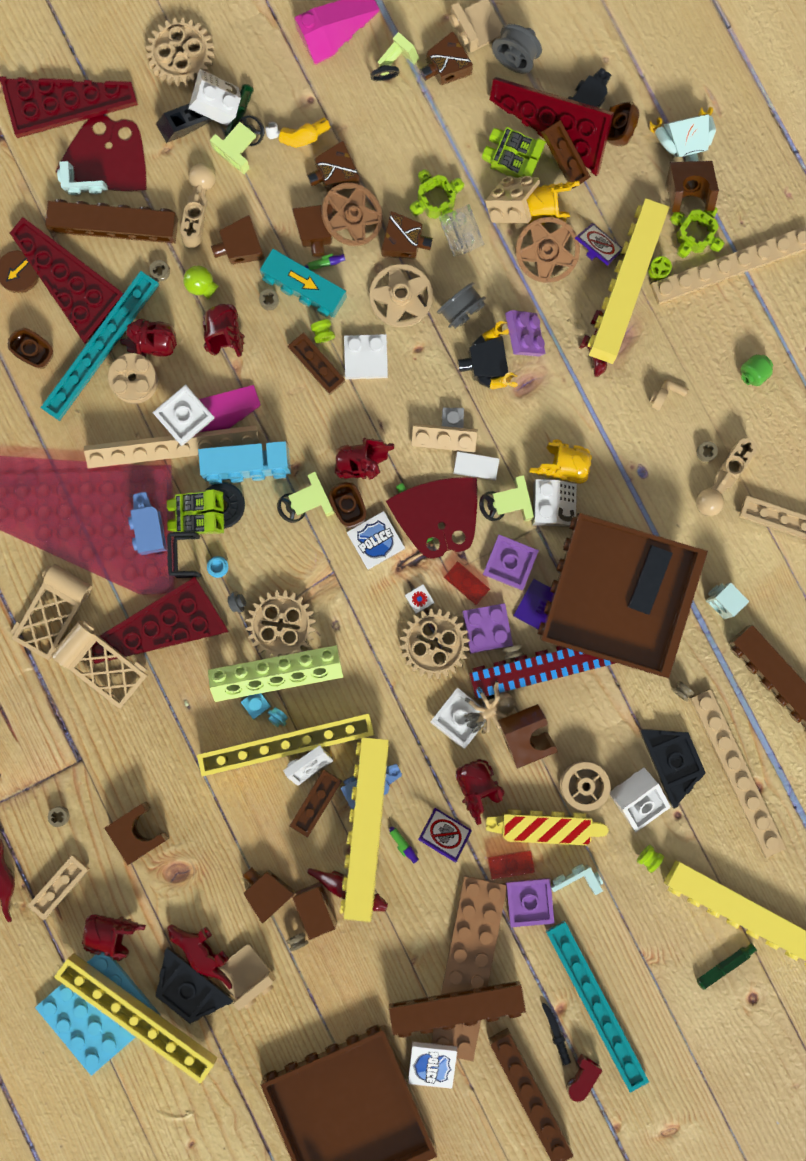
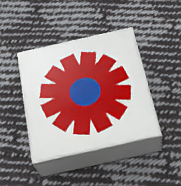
[405,585,434,614]

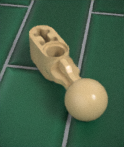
[180,163,216,248]
[696,438,757,516]

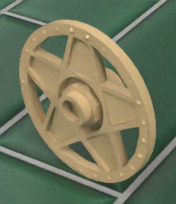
[369,264,433,328]

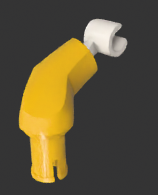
[265,118,330,148]

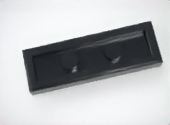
[628,545,673,615]

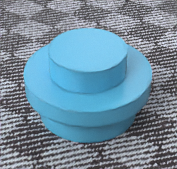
[207,556,229,578]
[267,707,288,727]

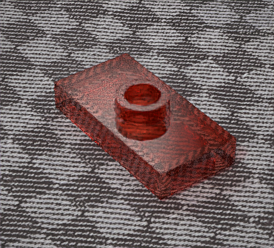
[444,561,490,605]
[488,850,535,880]

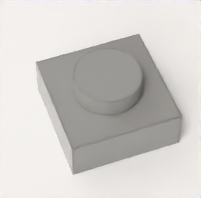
[442,408,464,428]

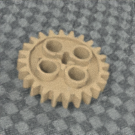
[146,17,215,87]
[246,590,316,658]
[400,609,470,679]

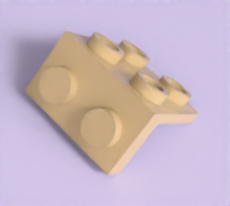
[449,0,503,53]
[485,176,540,223]
[218,944,276,1011]

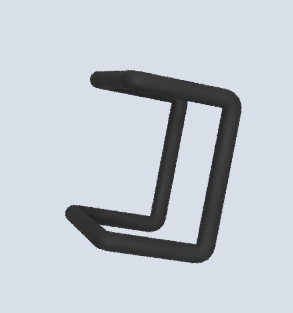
[167,531,201,578]

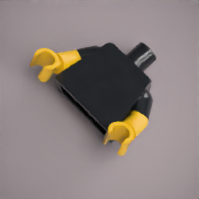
[458,321,518,389]

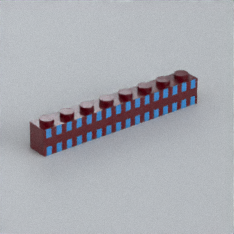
[469,646,616,699]

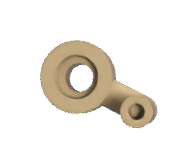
[650,380,689,411]

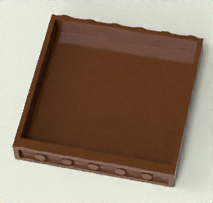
[537,513,708,679]
[260,1025,437,1161]

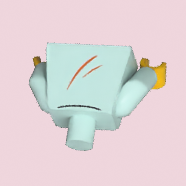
[649,107,716,162]

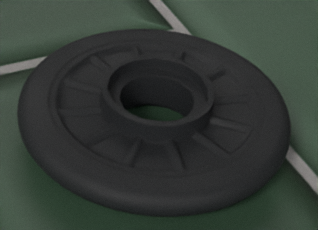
[202,482,245,529]

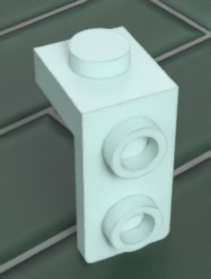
[57,161,108,195]
[551,864,604,895]

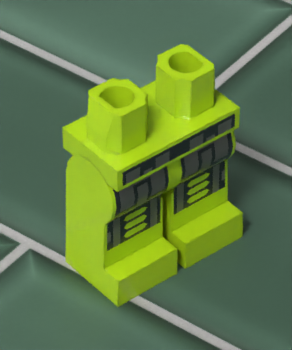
[481,127,546,178]
[167,490,224,534]

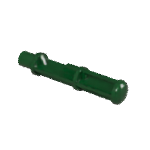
[225,84,254,138]
[697,943,757,990]

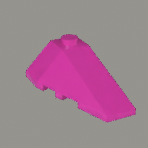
[294,0,380,65]
[199,385,261,432]

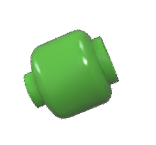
[740,354,773,386]

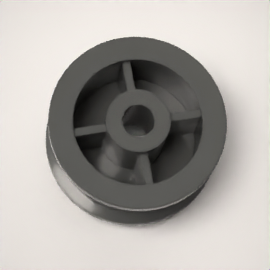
[492,24,542,73]
[437,282,486,329]

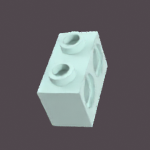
[706,583,750,619]

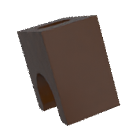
[666,161,719,212]
[497,704,558,769]
[104,802,170,865]
[292,882,337,940]

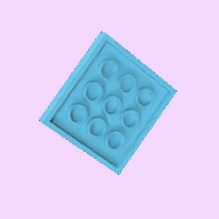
[35,952,161,1076]

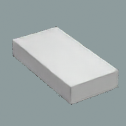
[453,452,499,481]

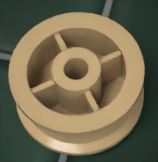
[108,353,158,404]
[560,761,610,811]

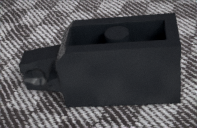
[567,68,611,108]

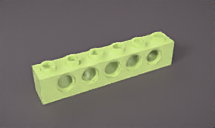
[208,645,343,702]

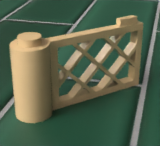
[10,564,92,660]
[51,620,148,709]

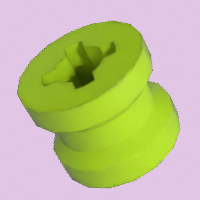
[648,256,672,281]
[310,319,335,343]
[637,845,664,873]

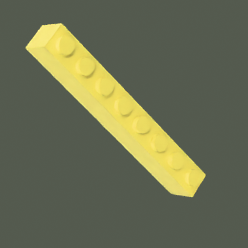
[587,198,669,364]
[197,713,374,777]
[340,737,389,922]
[664,860,806,966]
[54,953,218,1084]

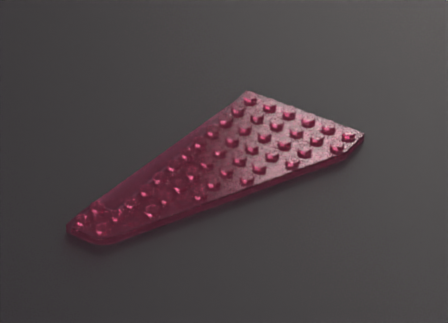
[0,456,175,595]

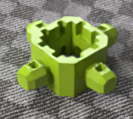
[409,169,464,225]
[670,207,725,258]

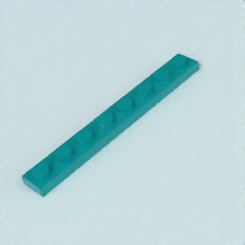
[40,271,159,421]
[545,921,649,1093]

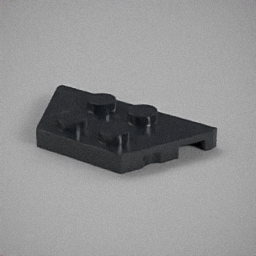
[639,729,706,809]
[155,946,234,1024]

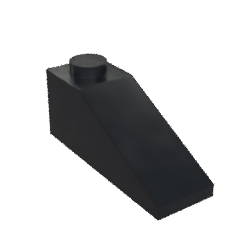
[156,103,213,143]

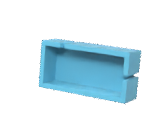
[198,441,291,484]

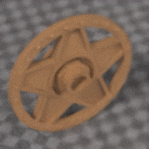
[321,183,383,246]
[516,217,580,283]

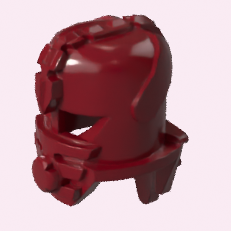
[203,304,245,357]
[120,318,177,357]
[335,438,395,480]
[455,759,504,825]
[82,914,146,961]

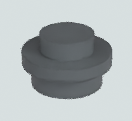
[227,591,246,613]

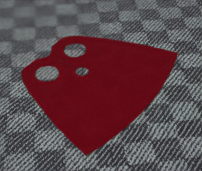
[56,115,147,191]
[386,477,477,559]

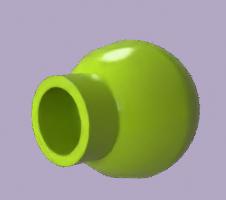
[183,266,219,299]

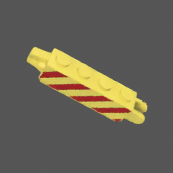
[486,809,609,845]

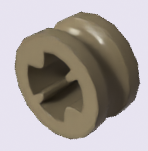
[149,260,170,282]
[259,289,279,310]
[697,441,718,462]
[502,645,524,660]
[672,681,694,702]
[48,806,70,827]
[286,933,308,951]

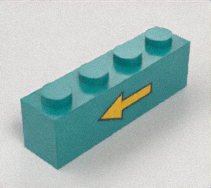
[260,249,347,318]

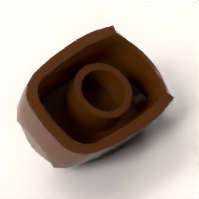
[607,102,639,146]
[8,328,54,369]
[329,482,366,528]

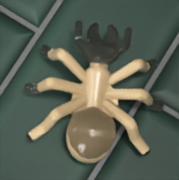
[464,681,515,734]

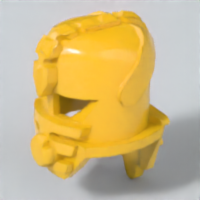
[527,181,580,225]
[530,439,592,484]

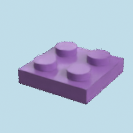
[505,310,546,356]
[483,535,539,591]
[462,603,513,654]
[506,878,554,927]

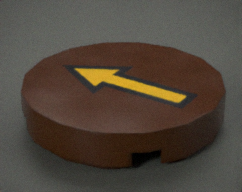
[0,250,39,293]

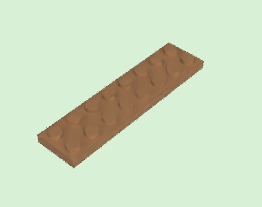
[431,875,507,1061]

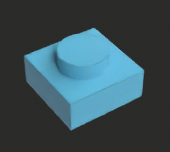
[241,693,272,720]

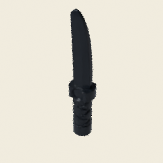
[542,1003,571,1065]

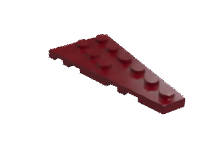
[0,77,138,138]
[489,77,614,176]
[10,217,124,344]
[91,577,229,664]

